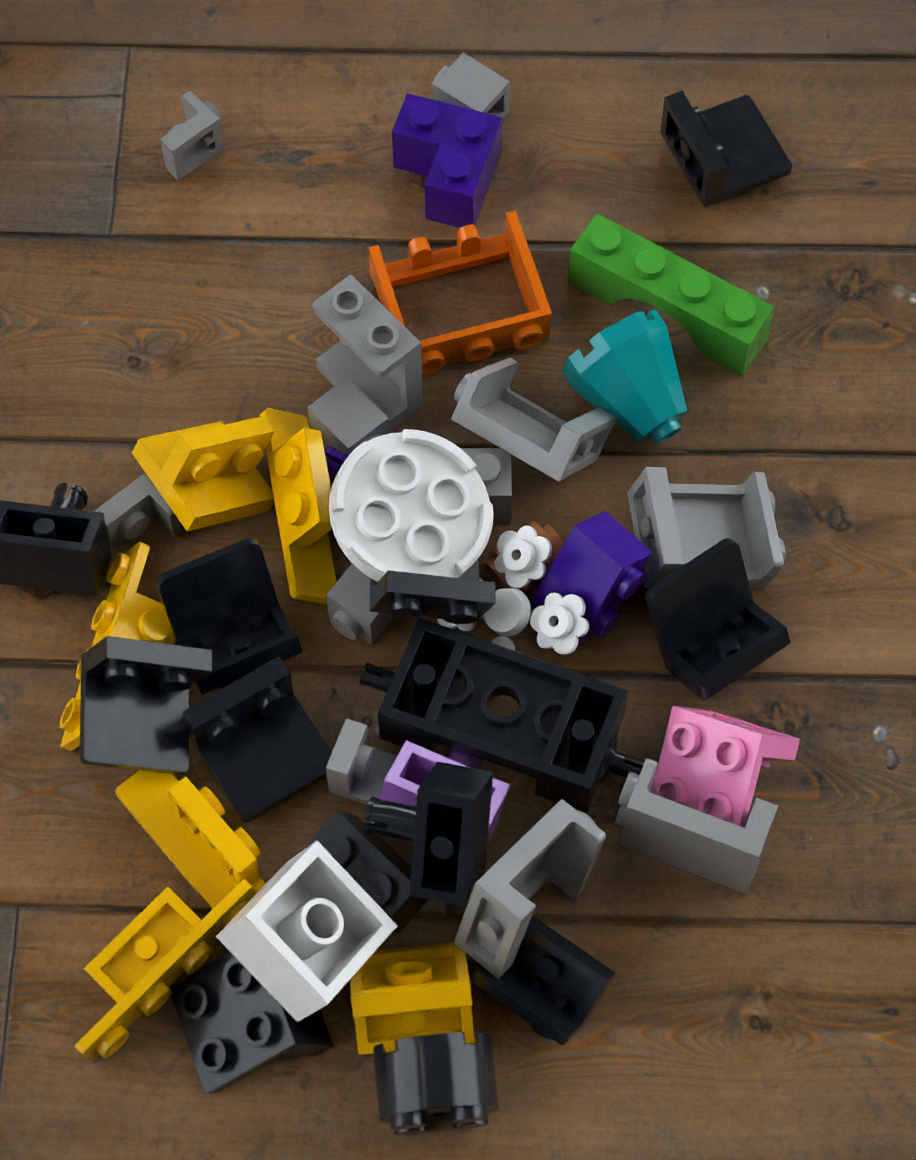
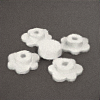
[437,526,589,699]

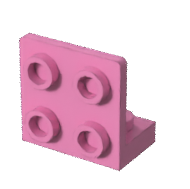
[652,706,800,828]

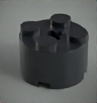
[373,1032,499,1135]

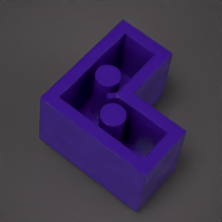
[392,93,502,228]

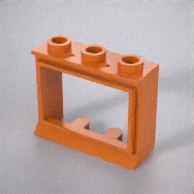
[369,210,552,375]

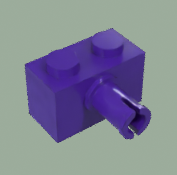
[530,511,653,645]

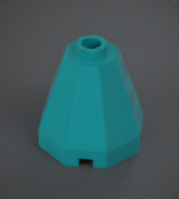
[561,309,687,445]

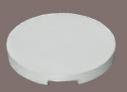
[329,429,493,582]

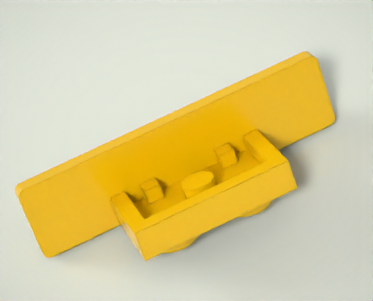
[260,408,337,605]
[60,542,176,751]
[115,770,266,910]
[75,879,257,1062]

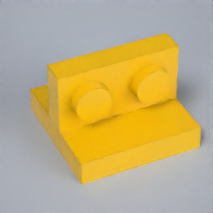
[132,416,275,532]
[350,942,475,1055]

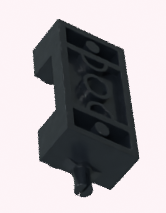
[359,618,645,813]

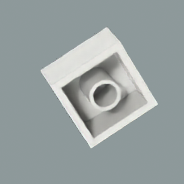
[216,840,397,1022]

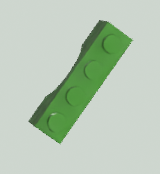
[568,213,775,376]

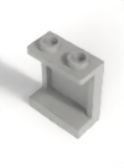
[312,274,423,431]
[451,358,617,482]
[627,467,786,590]
[615,758,778,894]
[454,799,606,979]

